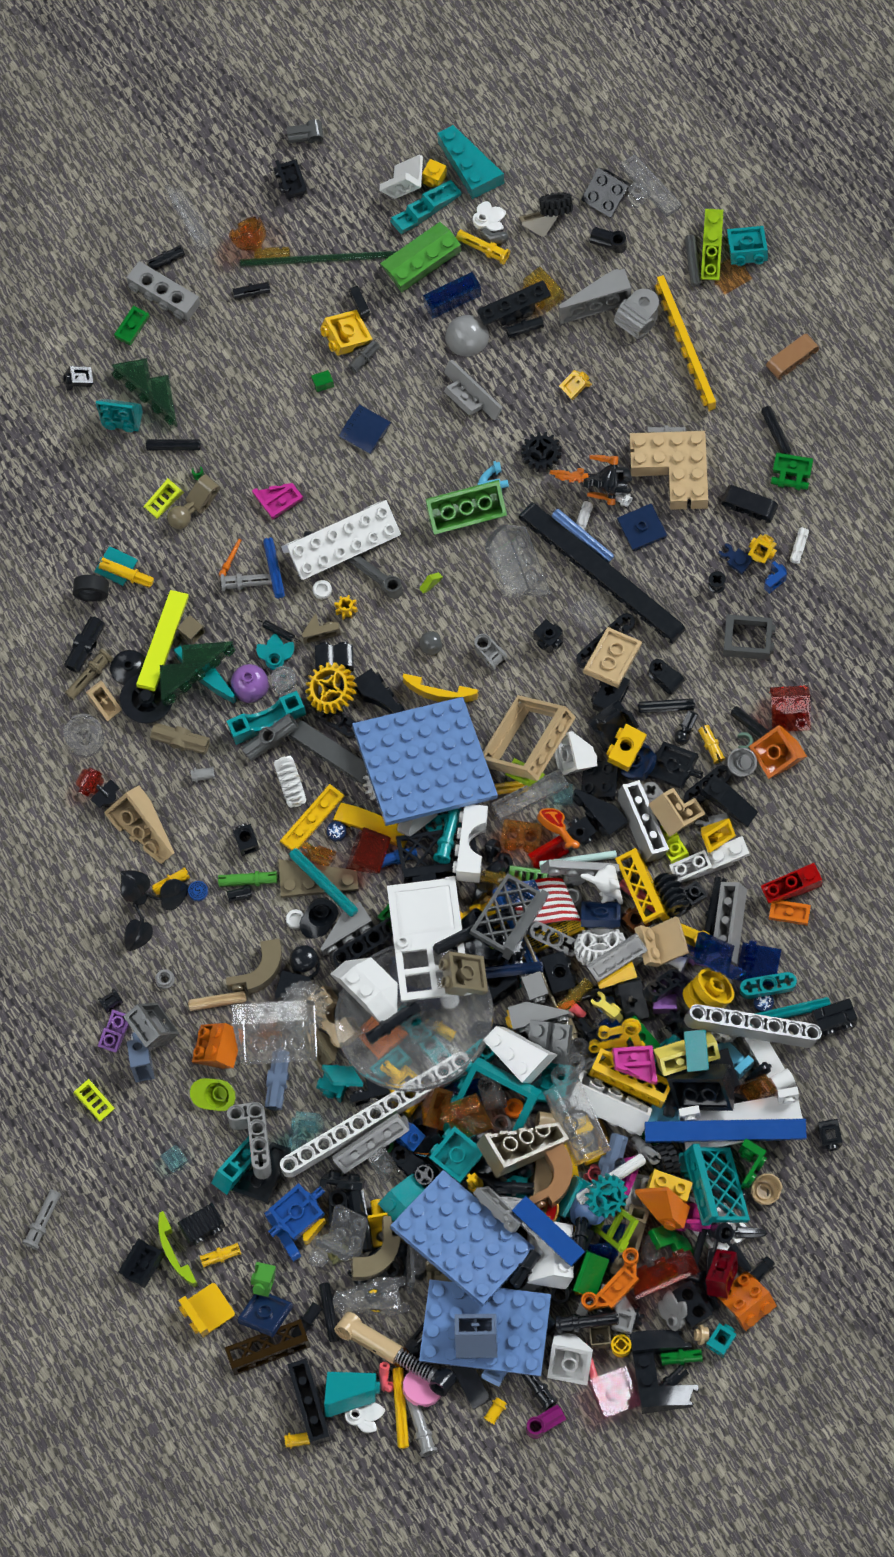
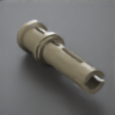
[65,649,113,700]

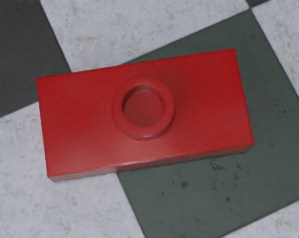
[527,835,569,869]

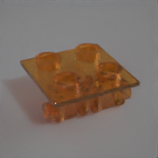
[440,1093,494,1137]

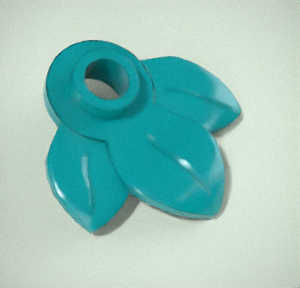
[256,634,295,670]

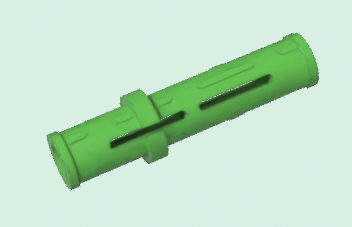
[218,871,278,887]

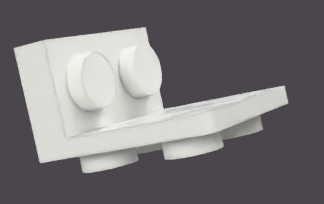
[379,155,423,199]

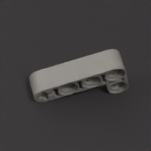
[227,1102,272,1179]

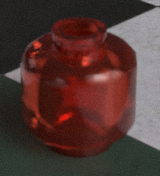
[75,767,104,797]

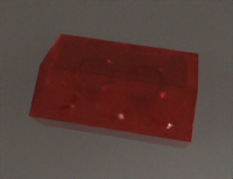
[633,1248,700,1300]

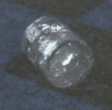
[271,666,297,697]

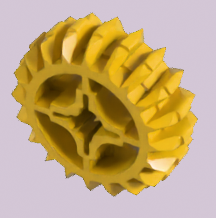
[305,662,357,714]

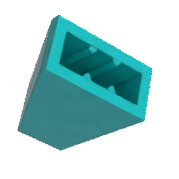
[324,1372,380,1417]

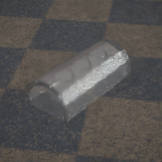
[543,1077,611,1166]

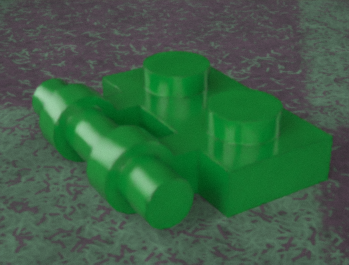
[771,453,813,491]

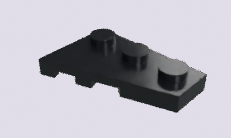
[231,1142,292,1205]

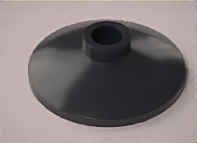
[110,650,145,685]

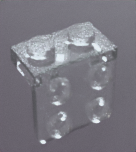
[315,1204,368,1261]

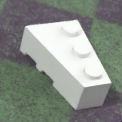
[483,1026,557,1084]

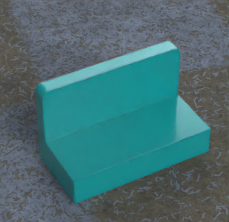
[559,1175,592,1218]

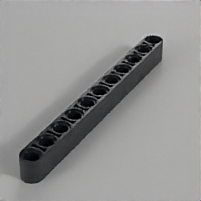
[518,502,686,644]

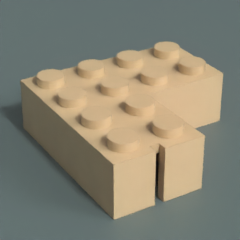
[630,431,708,510]

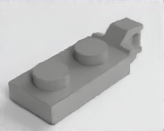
[473,1186,522,1233]

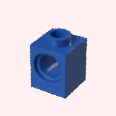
[395,1122,426,1152]

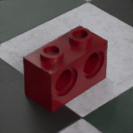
[706,1249,738,1299]

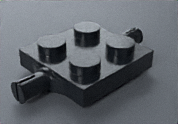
[648,741,703,789]

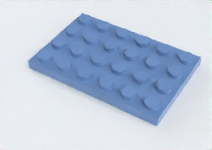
[390,1170,535,1307]
[419,1279,551,1377]

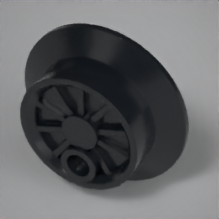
[120,674,173,724]

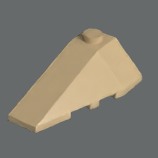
[104,785,174,864]

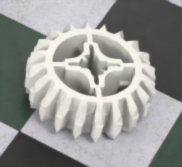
[274,756,306,808]
[574,927,626,965]

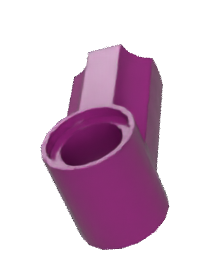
[526,1404,566,1439]

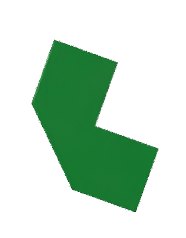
[648,1226,694,1264]

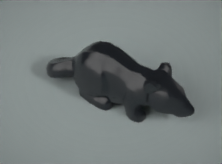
[472,852,513,905]

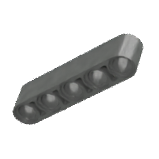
[288,720,369,787]

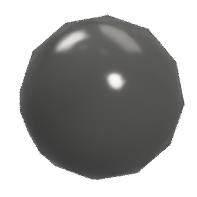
[419,631,442,655]

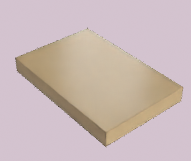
[583,627,642,688]

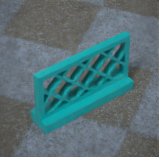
[683,1144,750,1226]

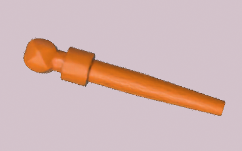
[219,539,241,577]

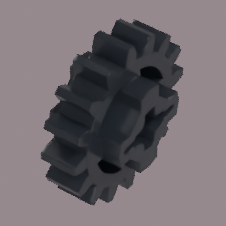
[521,432,562,472]

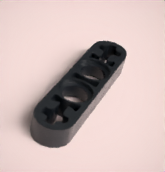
[576,613,635,669]

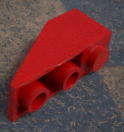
[760,863,822,904]

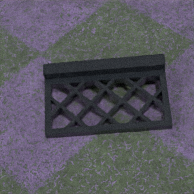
[396,827,478,884]

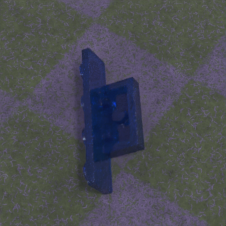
[681,931,746,979]

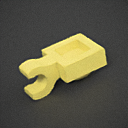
[591,991,623,1024]

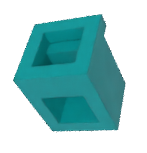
[316,1073,347,1103]
[706,1323,737,1358]

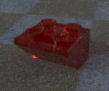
[770,685,811,731]

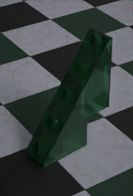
[111,358,178,427]
[160,641,236,706]

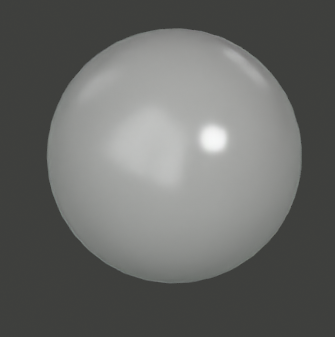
[445,315,489,356]

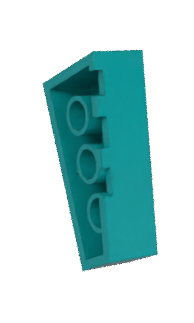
[437,125,505,199]

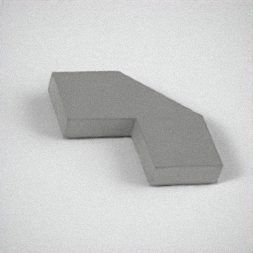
[600,1284,636,1334]

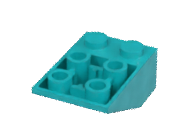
[96,399,143,433]

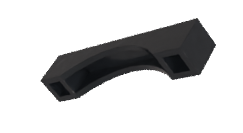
[353,668,405,714]

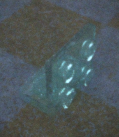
[289,1111,324,1152]

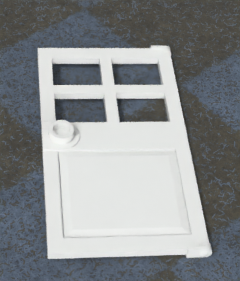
[387,876,472,1002]

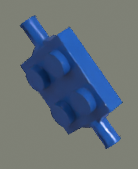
[268,1183,325,1241]

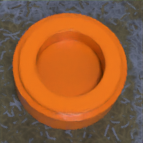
[504,1098,524,1119]

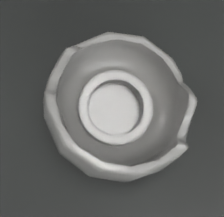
[727,748,757,777]

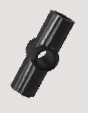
[64,616,105,673]
[347,1190,373,1253]

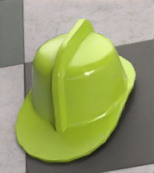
[190,1078,236,1111]

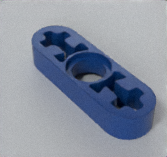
[264,1210,302,1262]

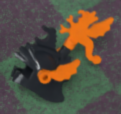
[550,455,632,505]

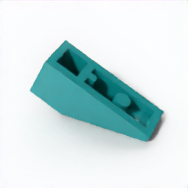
[211,1136,263,1195]

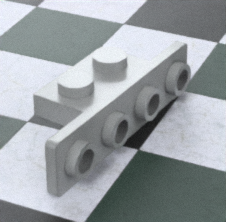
[444,360,502,420]

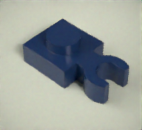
[718,543,754,575]

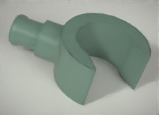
[737,732,753,750]

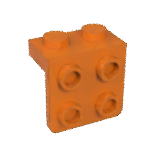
[718,1271,777,1331]

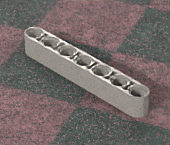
[684,1004,822,1048]

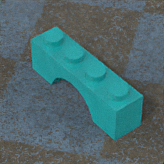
[226,691,306,745]

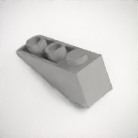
[320,902,373,956]
[508,1002,574,1034]

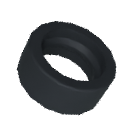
[73,575,109,601]

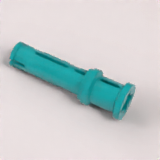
[433,808,461,864]

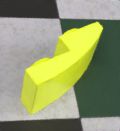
[659,825,689,864]

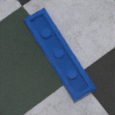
[512,1196,585,1267]

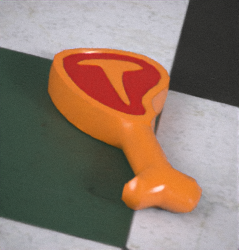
[537,808,580,849]

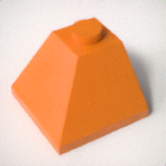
[749,725,807,779]
[635,1187,690,1230]

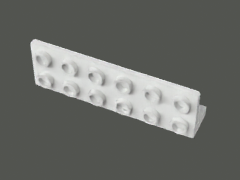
[281,500,401,580]
[679,1087,803,1150]

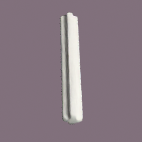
[576,1154,646,1205]

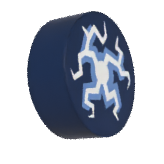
[327,821,347,842]
[754,995,774,1012]

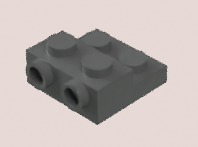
[525,1020,573,1065]

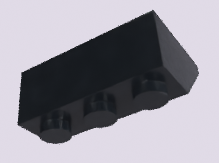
[667,1064,735,1111]

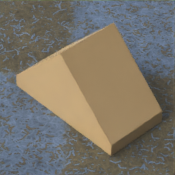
[86,681,122,721]

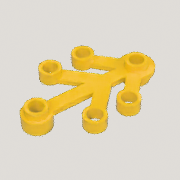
[589,1018,645,1067]

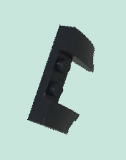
[630,1330,699,1414]

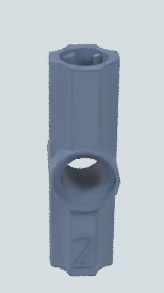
[265,1049,291,1111]
[599,1133,628,1196]

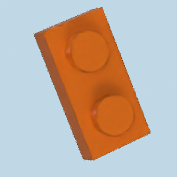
[769,900,811,926]

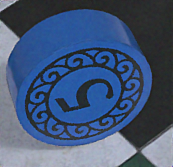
[188,881,208,901]

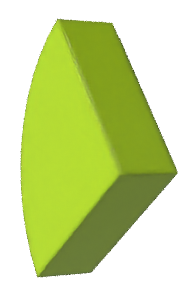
[419,572,443,593]

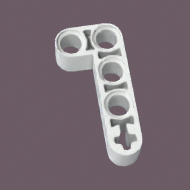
[741,1025,796,1096]

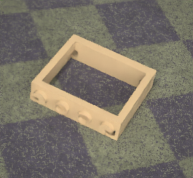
[483,695,576,781]

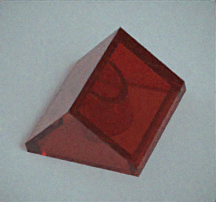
[346,827,391,874]

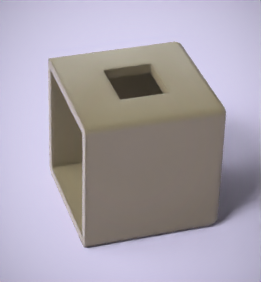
[177,615,205,646]
[589,1325,611,1349]

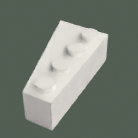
[568,1069,652,1136]

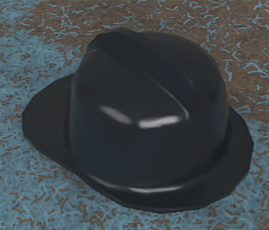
[299,897,339,939]

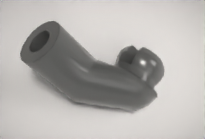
[480,228,508,245]

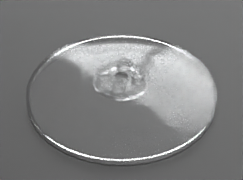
[335,945,494,1092]

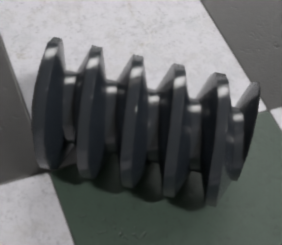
[653,873,689,917]

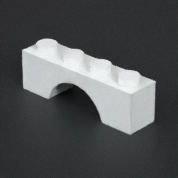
[453,804,488,883]

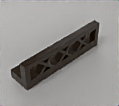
[225,1319,311,1375]

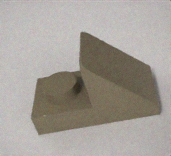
[302,613,341,644]

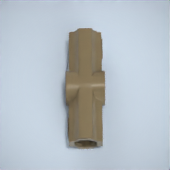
[150,723,210,755]

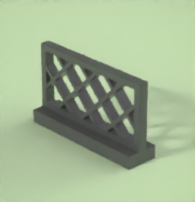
[469,873,549,960]

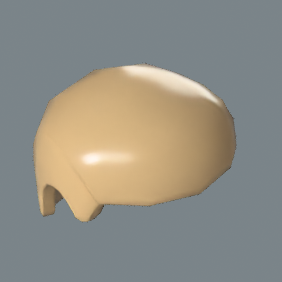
[751,1173,783,1205]

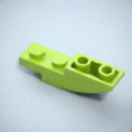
[701,209,724,281]

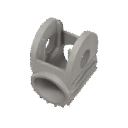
[613,289,659,339]

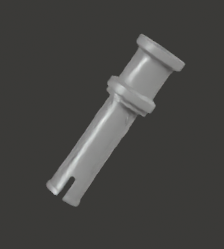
[221,573,272,591]
[22,1189,61,1250]
[405,1397,438,1457]

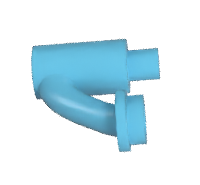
[477,461,509,491]

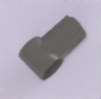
[287,120,324,143]

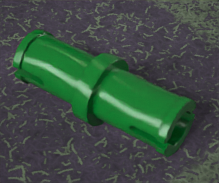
[661,1349,703,1366]

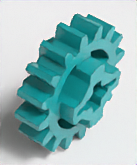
[585,1173,628,1218]

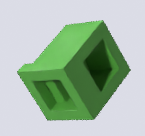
[251,1262,276,1297]

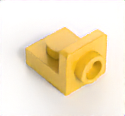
[559,370,592,400]

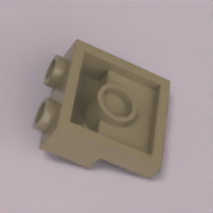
[439,951,488,996]

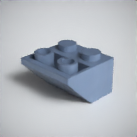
[455,1314,498,1358]

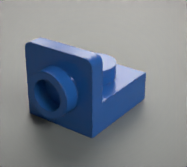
[764,561,787,594]

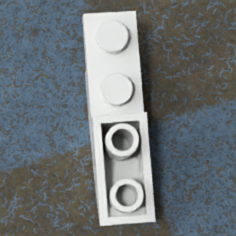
[669,836,750,883]

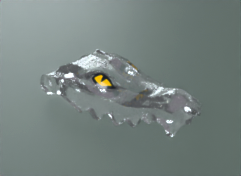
[333,1276,410,1316]

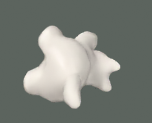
[580,865,623,904]

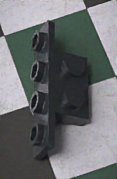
[477,280,551,326]

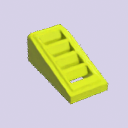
[143,479,184,519]
[73,1079,115,1122]

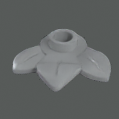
[658,1290,687,1331]

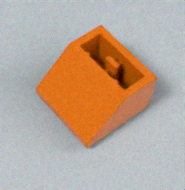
[192,1023,243,1069]

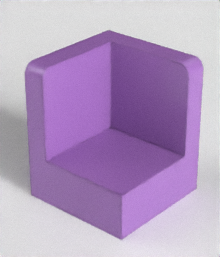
[653,990,677,1014]

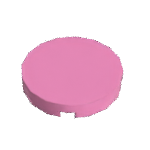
[402,1371,441,1407]

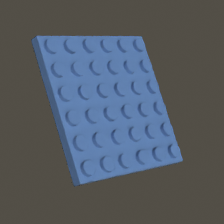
[352,697,498,826]

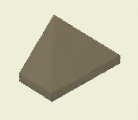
[519,212,558,237]
[302,1028,337,1072]

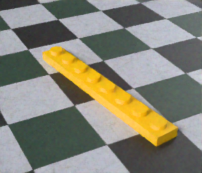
[654,275,716,411]

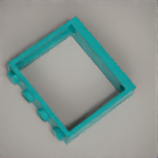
[441,1057,542,1138]

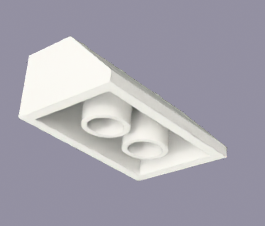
[527,1222,574,1289]

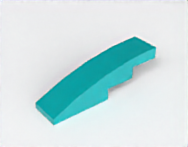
[390,180,462,234]
[174,646,236,704]

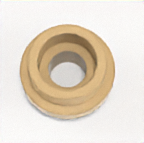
[694,1325,709,1345]

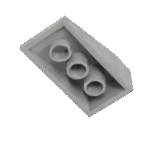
[559,269,631,324]

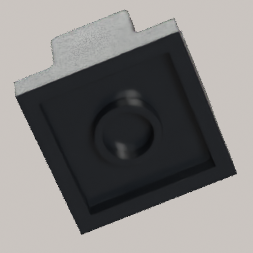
[587,700,640,753]

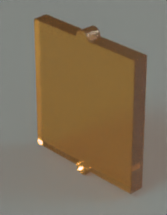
[715,259,752,294]

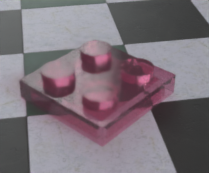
[587,1366,640,1420]

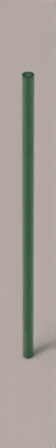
[240,251,460,267]

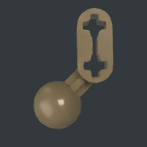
[167,474,220,529]

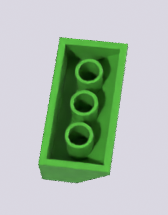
[380,222,461,293]
[425,480,507,535]

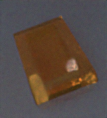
[421,1086,453,1130]

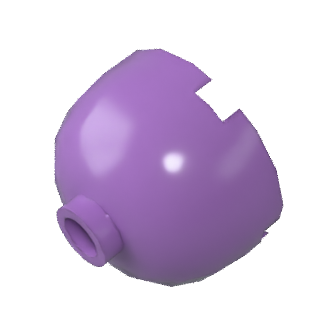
[231,664,269,703]

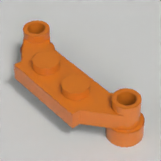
[581,1247,639,1311]

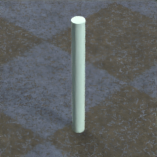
[539,850,617,869]

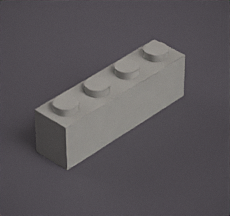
[616,780,669,863]
[711,882,747,965]

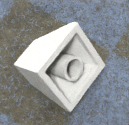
[554,731,597,776]
[547,1331,593,1385]

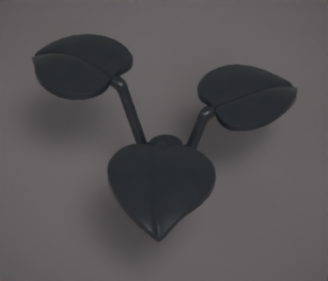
[120,870,189,951]

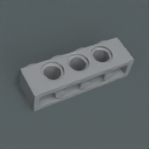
[126,261,201,321]

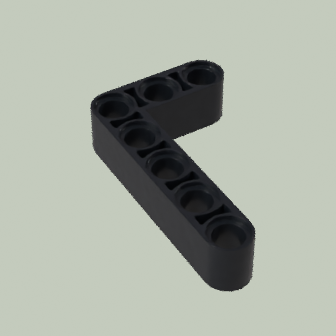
[330,916,393,998]

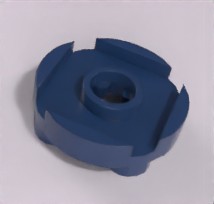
[619,743,657,781]

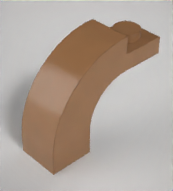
[529,1143,573,1209]

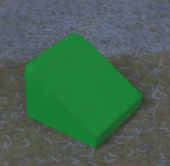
[311,370,334,392]

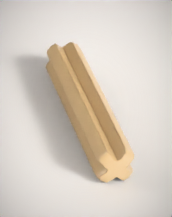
[188,991,246,1011]

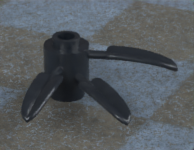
[706,1223,767,1277]

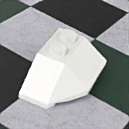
[331,957,398,1022]

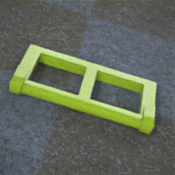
[591,1207,639,1253]

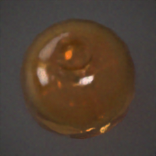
[229,216,266,251]

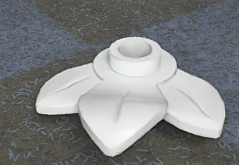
[472,201,506,232]
[345,1403,385,1433]

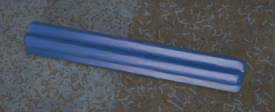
[263,537,285,599]

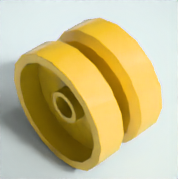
[683,968,734,1019]

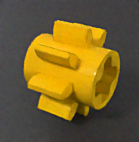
[334,595,358,620]

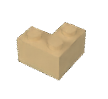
[648,788,705,837]

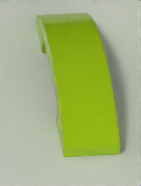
[158,1211,198,1287]

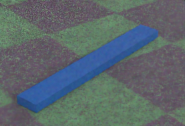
[644,1119,807,1143]

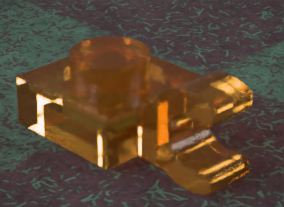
[301,842,336,866]

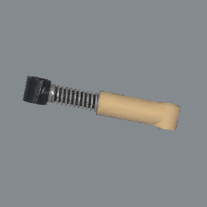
[334,1312,457,1397]

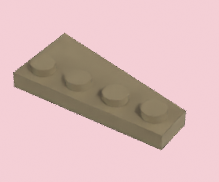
[278,859,359,898]

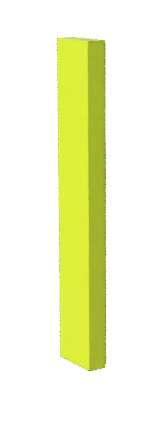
[136,590,189,691]

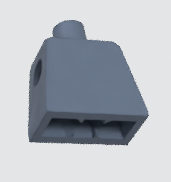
[127,1032,155,1082]

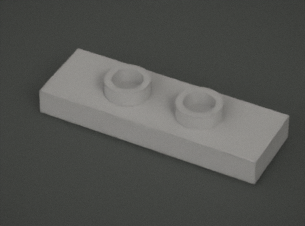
[587,933,648,982]

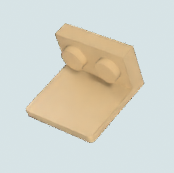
[634,917,689,967]

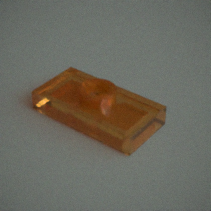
[740,1074,777,1101]

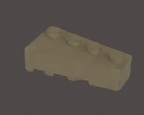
[477,1122,569,1178]

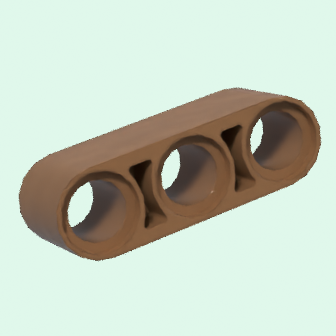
[766,334,819,380]

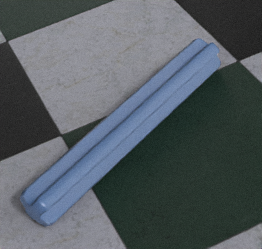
[552,509,614,563]

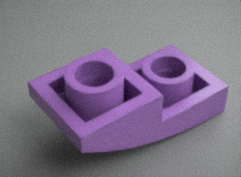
[98,1010,129,1053]

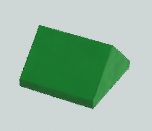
[573,1250,609,1295]

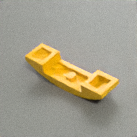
[403,673,478,703]
[333,803,407,848]

